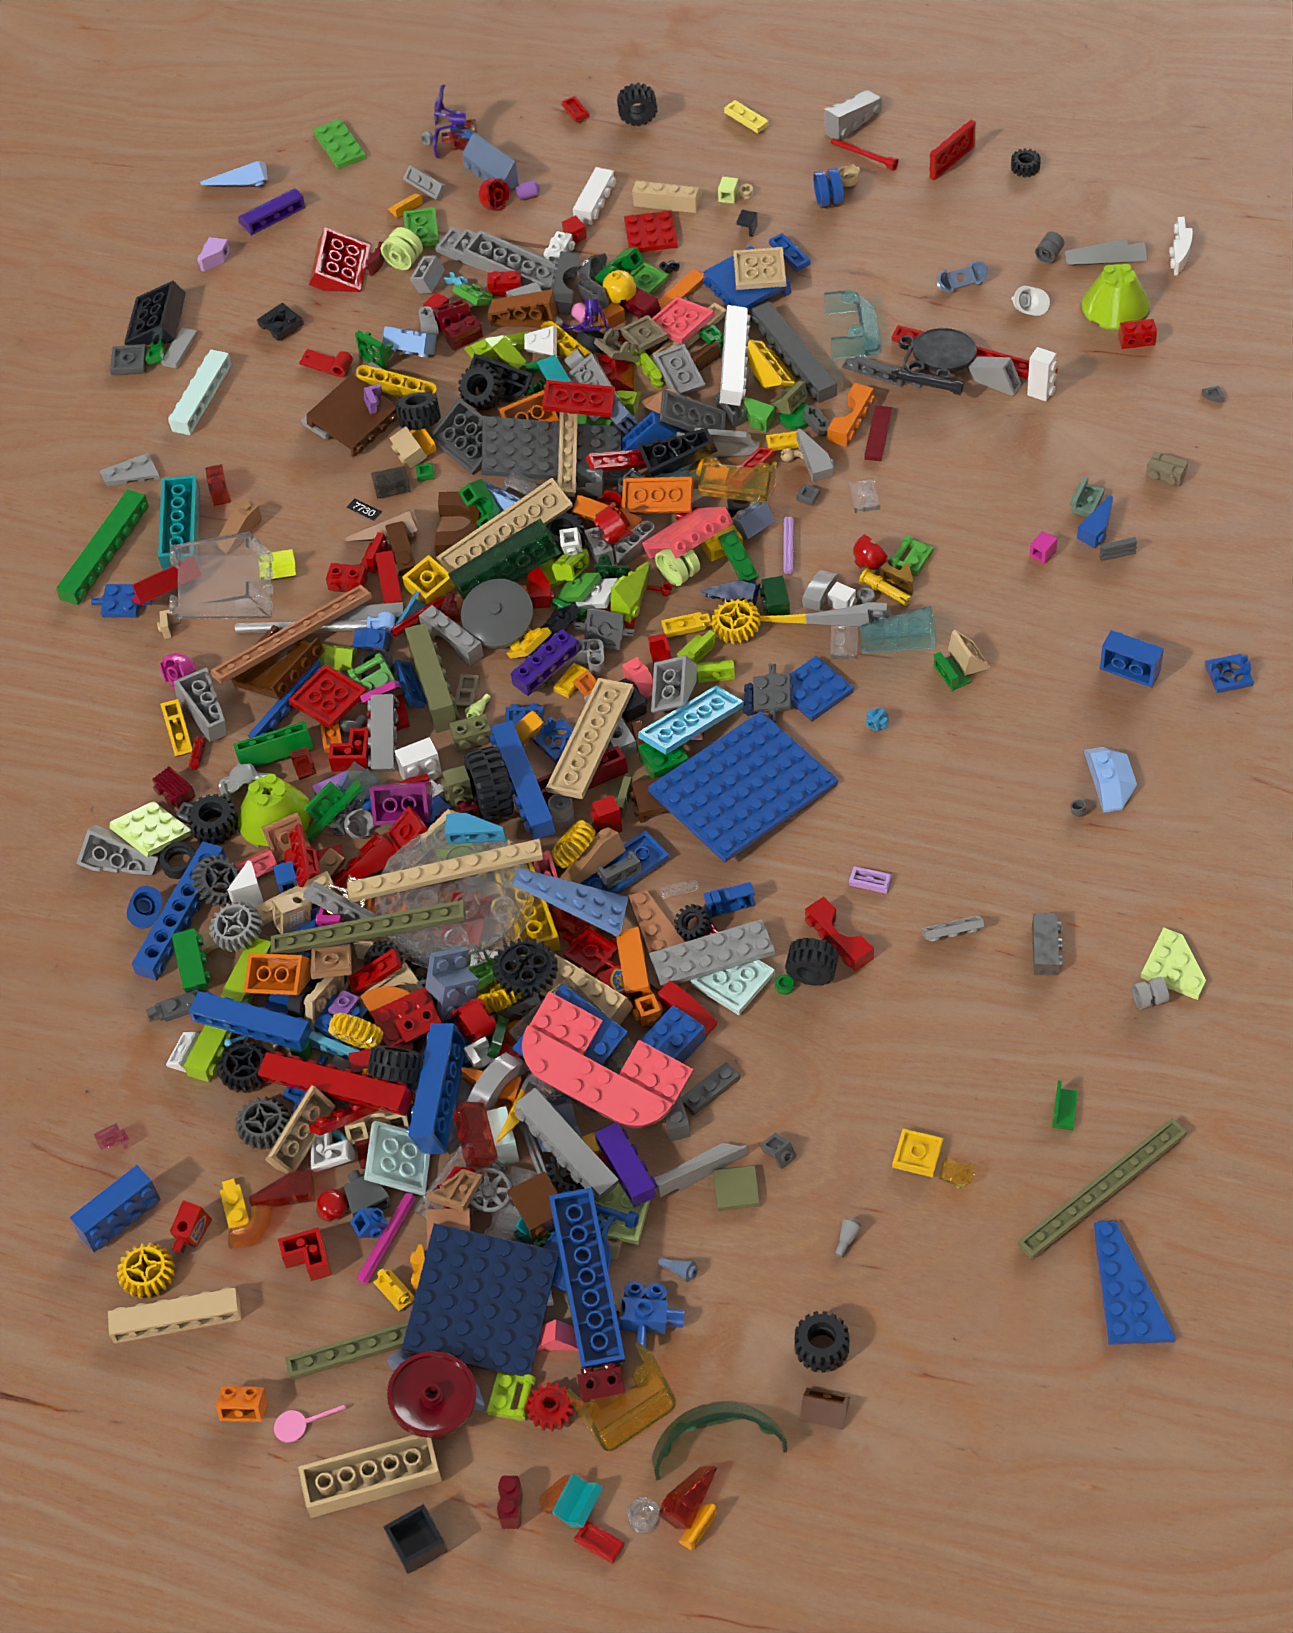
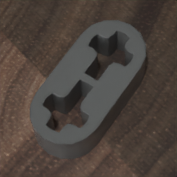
[803,405,830,436]

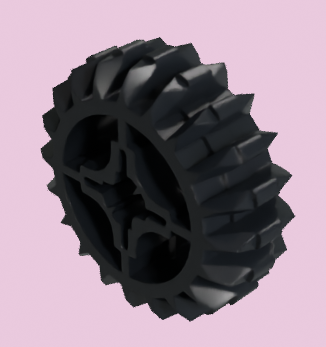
[217,1041,268,1094]

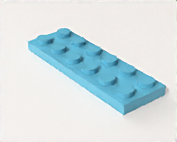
[638,685,744,755]

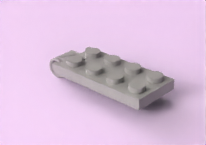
[565,348,620,421]

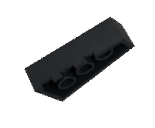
[638,428,718,478]

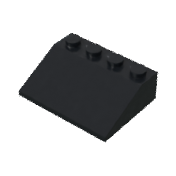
[124,280,186,345]

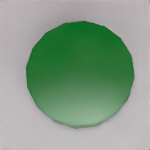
[779,402,813,430]

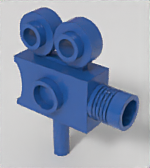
[619,1281,684,1351]

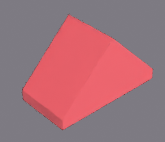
[537,1319,578,1351]

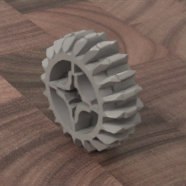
[209,900,263,952]

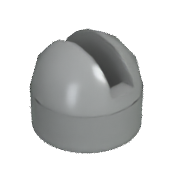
[420,131,433,145]

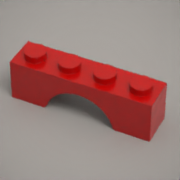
[805,896,874,971]

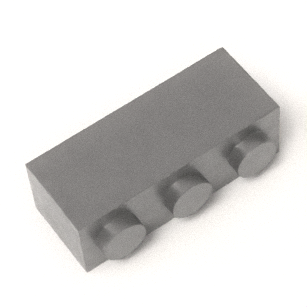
[1032,913,1063,975]

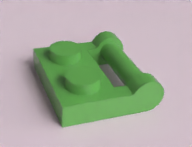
[888,535,933,576]
[348,653,396,692]

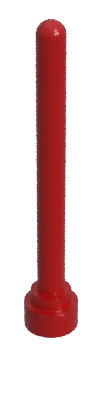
[831,138,899,171]

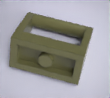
[769,381,808,414]

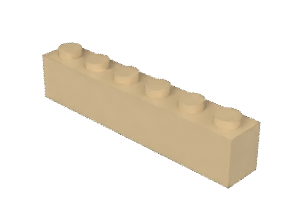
[108,1287,241,1344]

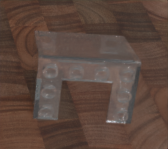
[170,532,274,619]

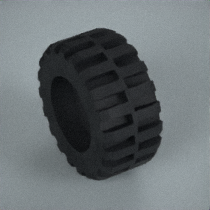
[464,746,514,822]

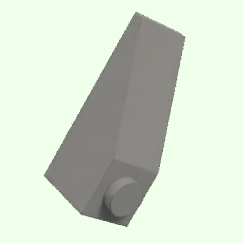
[796,429,835,482]

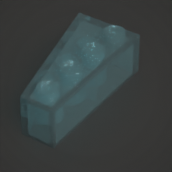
[860,606,935,654]

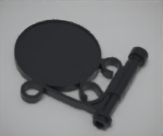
[890,328,976,396]

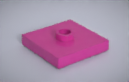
[360,681,401,703]

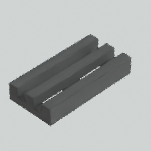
[1099,537,1137,561]

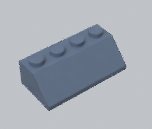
[462,132,519,192]

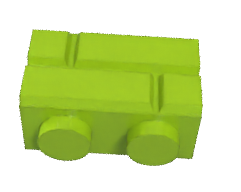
[552,549,590,581]

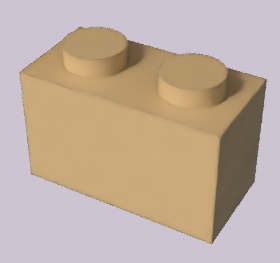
[389,427,427,469]

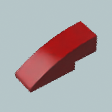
[657,980,718,1037]

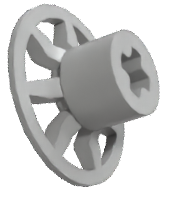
[470,1168,511,1212]

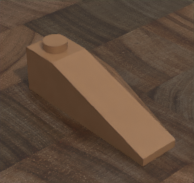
[345,509,419,541]

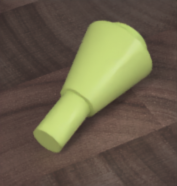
[465,694,491,718]

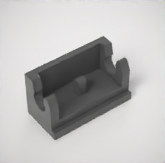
[716,392,748,428]
[597,851,641,889]

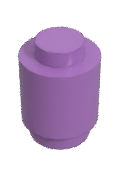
[515,180,540,200]

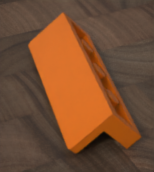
[616,927,652,996]

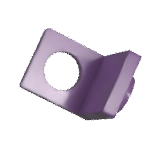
[328,990,361,1015]

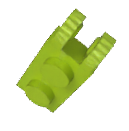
[635,349,663,388]

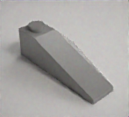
[76,825,159,875]

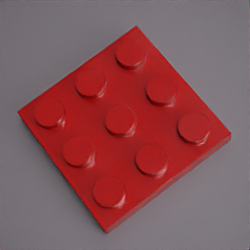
[624,210,678,253]
[289,665,367,729]

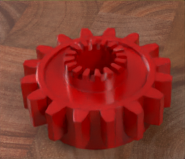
[526,1382,575,1432]

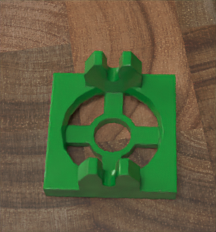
[355,330,394,370]

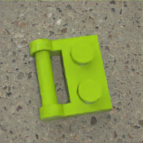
[487,1372,536,1421]

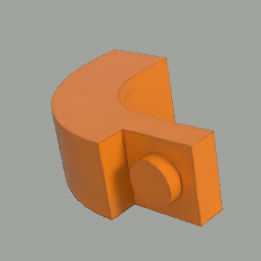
[360,986,410,1014]

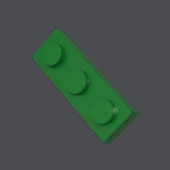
[718,530,759,581]

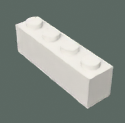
[573,167,616,225]

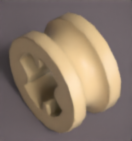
[739,184,754,199]

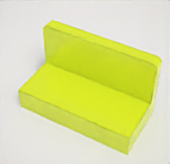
[258,549,296,580]

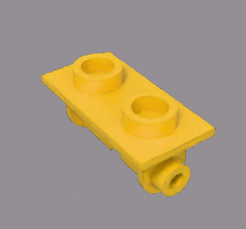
[373,1269,415,1312]

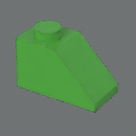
[743,397,775,432]

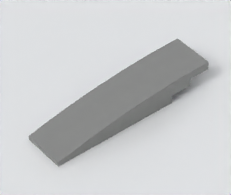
[436,227,557,290]

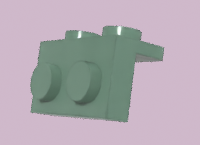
[1070,477,1105,517]

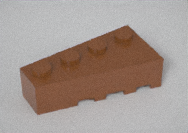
[488,289,559,327]

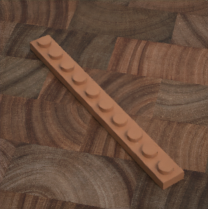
[210,585,372,684]

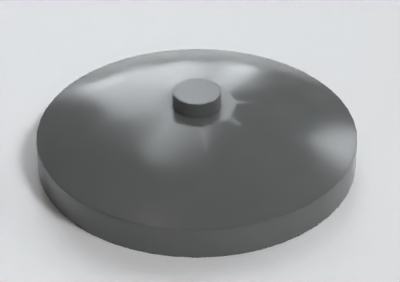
[461,579,534,649]

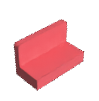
[233,848,277,878]

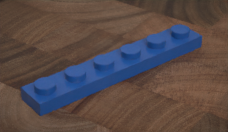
[248,660,322,739]

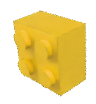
[402,555,455,605]

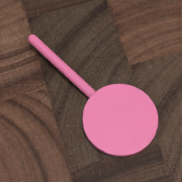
[274,1405,346,1443]

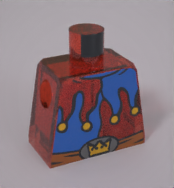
[441,119,477,151]

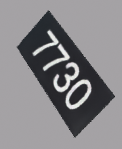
[346,498,382,520]

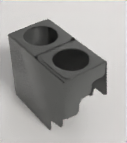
[575,469,604,501]

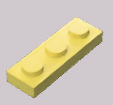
[724,100,769,133]

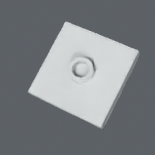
[575,578,618,609]

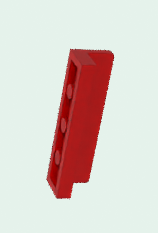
[131,557,202,605]

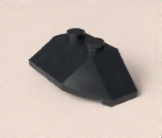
[469,353,534,403]

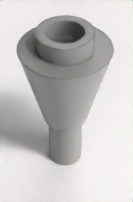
[835,1218,862,1257]

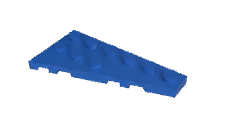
[1094,1221,1176,1345]

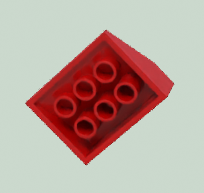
[309,227,370,292]

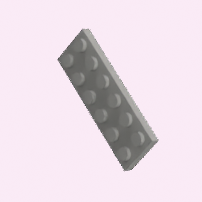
[649,919,775,989]

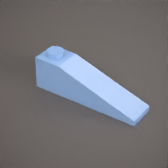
[200,161,268,187]

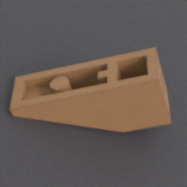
[214,499,262,553]

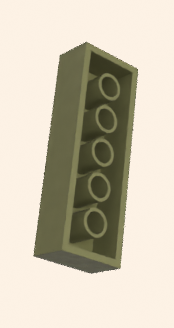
[405,623,459,733]

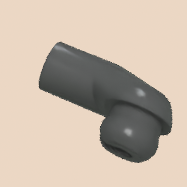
[339,715,367,732]

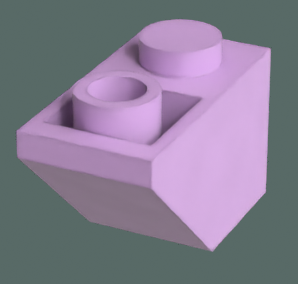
[197,237,230,271]

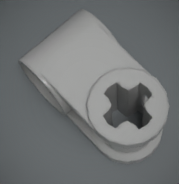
[418,306,439,336]

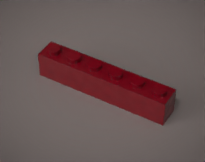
[520,745,628,809]

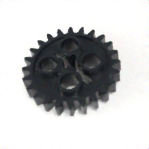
[492,937,558,998]

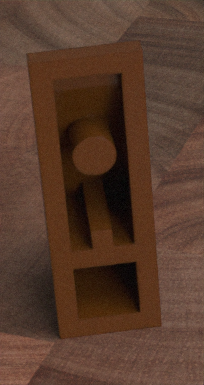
[385,521,416,576]

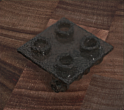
[371,466,411,499]

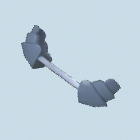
[937,261,988,292]

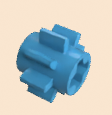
[866,708,889,731]

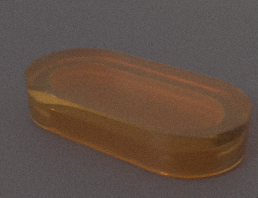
[540,1475,571,1514]

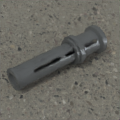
[329,787,365,836]

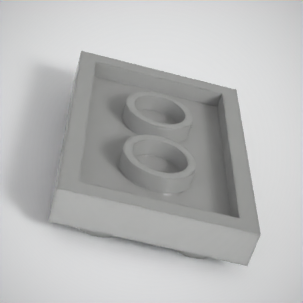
[653,344,705,395]

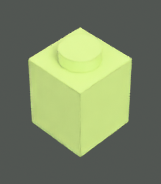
[718,176,739,204]

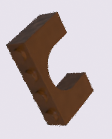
[434,491,482,556]

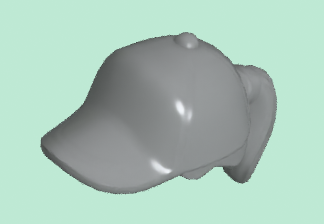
[219,763,270,800]

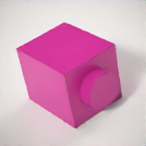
[1029,531,1058,564]

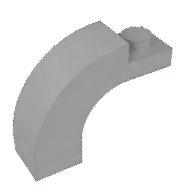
[467,1053,529,1112]

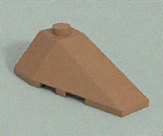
[560,827,626,884]

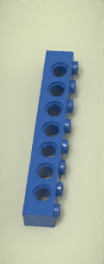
[132,841,226,981]

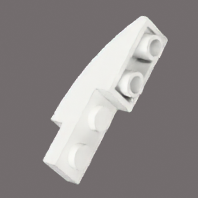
[1169,217,1193,275]

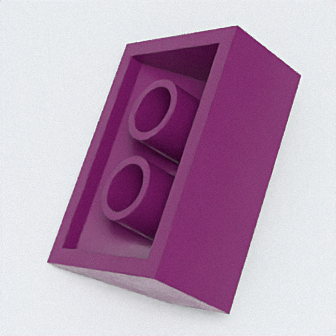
[370,781,433,825]

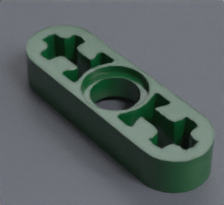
[487,1014,509,1059]

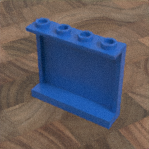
[703,246,791,310]

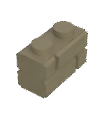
[1146,451,1188,486]

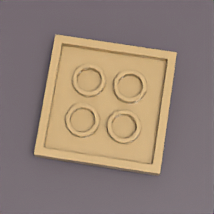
[733,247,786,290]

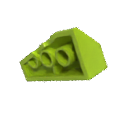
[465,331,531,361]
[611,562,650,623]

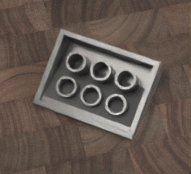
[430,398,483,475]

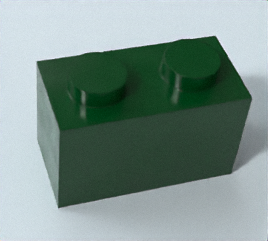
[759,576,790,616]

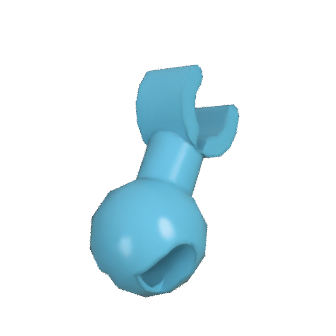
[444,272,468,285]

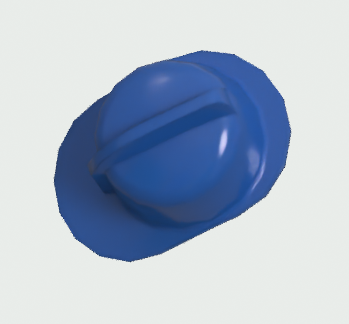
[126,885,162,929]

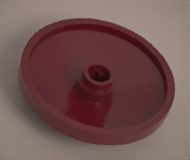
[387,1351,476,1438]

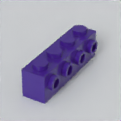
[511,629,580,696]
[595,1122,658,1208]

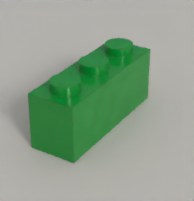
[171,928,212,993]

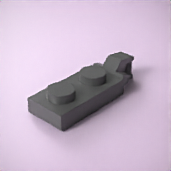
[146,989,198,1022]

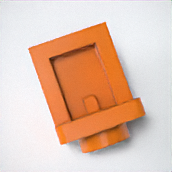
[573,670,597,697]

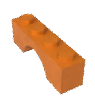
[827,383,875,447]

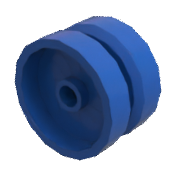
[813,168,844,208]

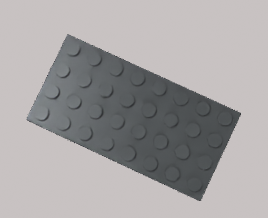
[482,416,621,485]

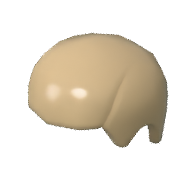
[839,164,861,187]

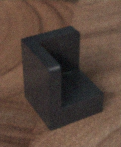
[736,210,758,237]

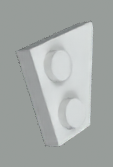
[525,326,557,357]

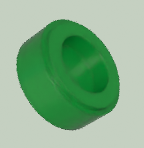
[775,974,795,995]

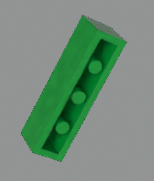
[233,721,313,768]

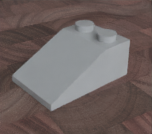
[651,655,697,714]

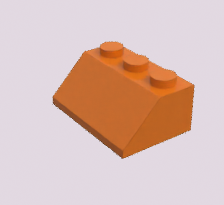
[498,389,559,421]
[243,953,311,996]

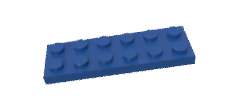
[569,830,669,921]

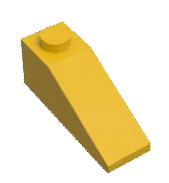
[160,699,192,757]

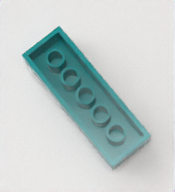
[158,475,200,570]

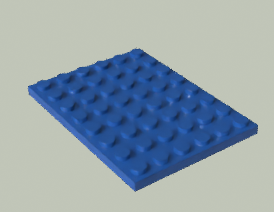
[648,711,838,863]

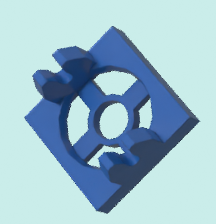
[1205,653,1254,693]
[532,717,574,763]

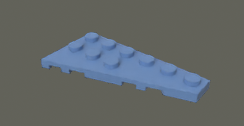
[512,868,628,937]

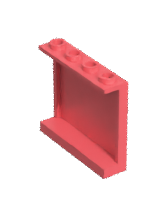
[642,507,733,559]

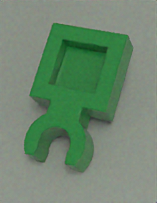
[699,325,724,352]
[145,340,165,365]

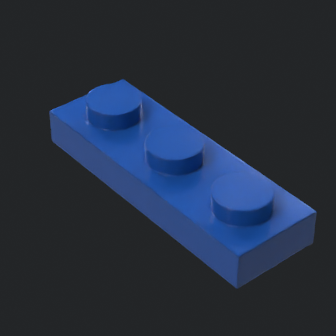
[769,233,811,272]
[393,660,427,708]

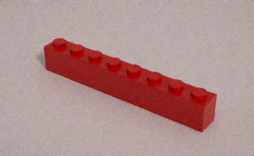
[257,1051,414,1116]

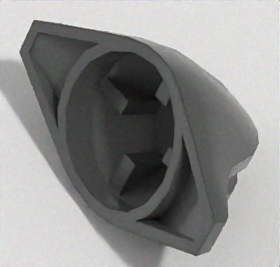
[578,253,608,281]

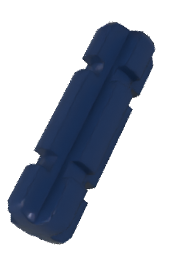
[743,682,754,716]

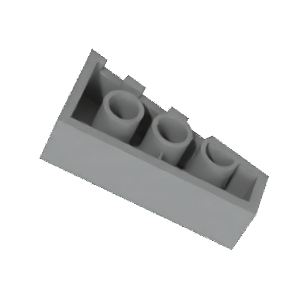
[174,667,226,742]
[368,694,399,772]

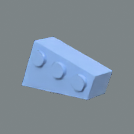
[382,326,437,357]

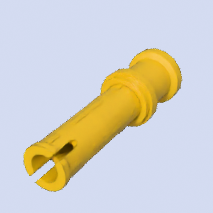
[859,568,912,606]

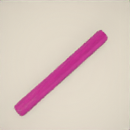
[357,1193,416,1284]

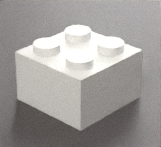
[395,737,443,780]

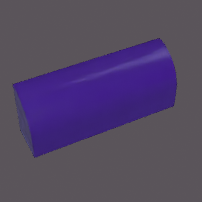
[238,188,306,236]

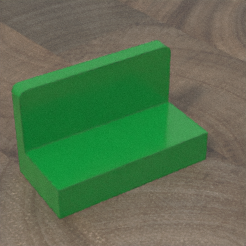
[933,652,971,691]
[1052,1080,1078,1131]

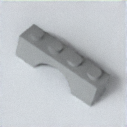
[419,605,484,667]

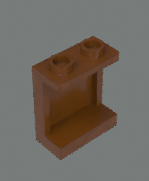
[630,776,668,823]
[507,1171,558,1239]

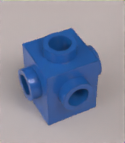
[350,1207,389,1238]

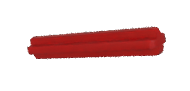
[390,596,447,637]

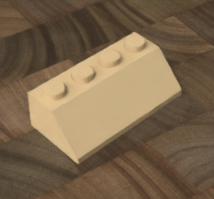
[632,181,703,213]
[265,1085,336,1176]

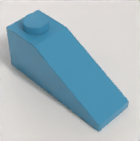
[445,812,507,845]

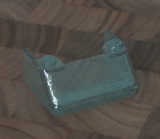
[824,290,881,359]

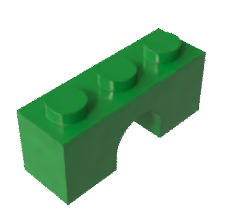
[594,247,645,287]
[458,479,501,527]

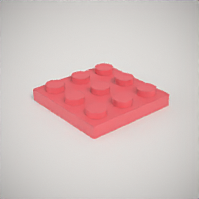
[652,297,715,344]

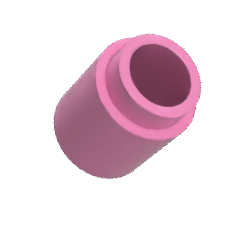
[571,302,596,325]

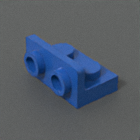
[506,704,545,727]

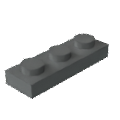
[681,1062,740,1115]

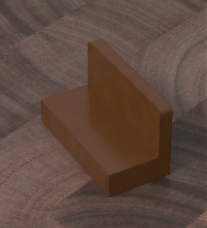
[691,341,720,372]
[800,1388,850,1429]

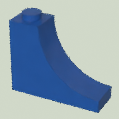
[621,410,685,451]

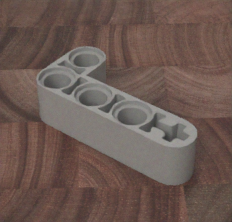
[532,639,605,677]

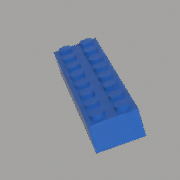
[549,1188,625,1369]

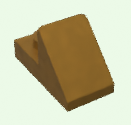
[880,562,913,594]

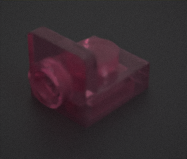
[94,1123,129,1150]

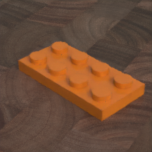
[622,477,693,514]

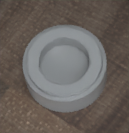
[857,587,875,604]

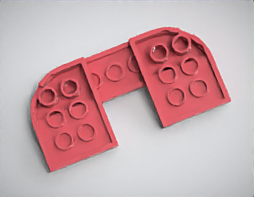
[522,992,693,1128]

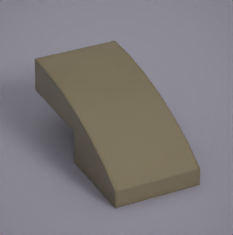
[455,674,479,707]

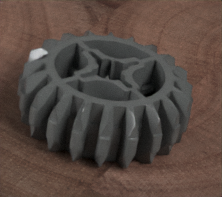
[191,855,240,907]
[236,1096,291,1150]

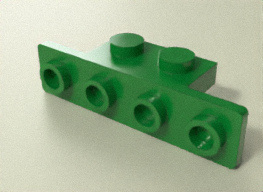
[304,780,363,841]

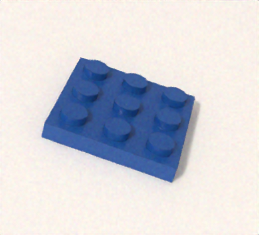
[791,656,854,722]

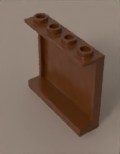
[306,374,398,457]
[231,625,325,700]

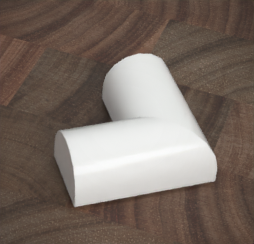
[311,1131,355,1172]

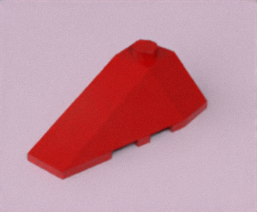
[332,833,399,891]

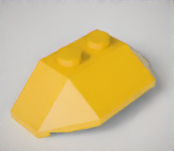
[748,340,796,389]

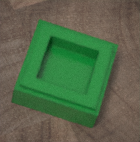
[415,463,435,482]

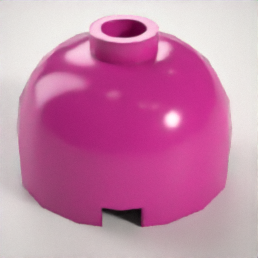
[160,653,196,689]

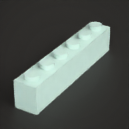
[168,349,232,435]

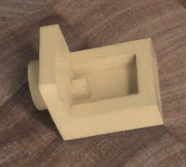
[157,609,181,639]

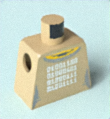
[273,891,318,934]

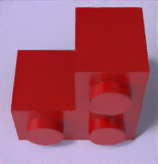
[328,728,371,772]
[278,1227,332,1281]

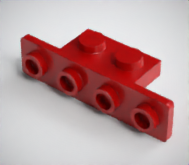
[288,823,320,888]

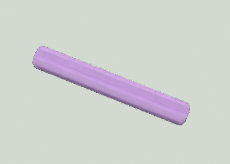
[783,517,793,575]

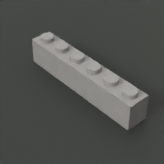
[515,1088,618,1202]

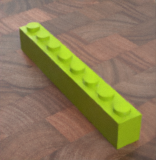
[184,938,271,1082]

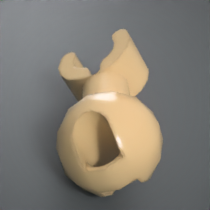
[780,448,804,462]

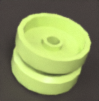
[381,227,423,270]
[655,549,700,586]

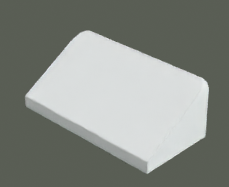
[166,1032,200,1072]

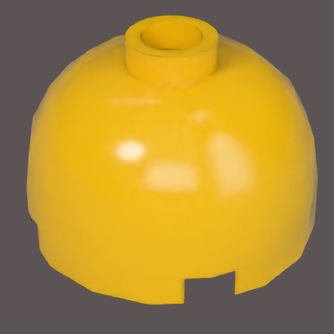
[603,270,636,303]

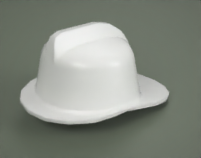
[1011,286,1050,316]

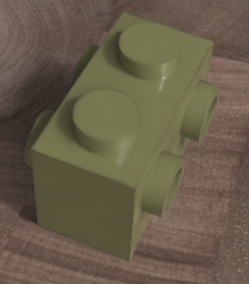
[449,714,491,751]
[441,765,474,809]

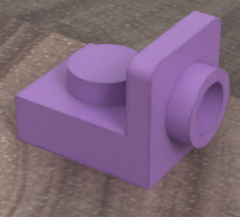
[364,384,381,414]

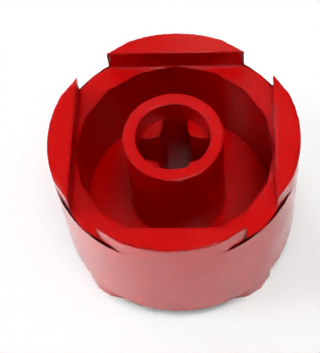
[593,502,633,544]
[451,999,497,1044]

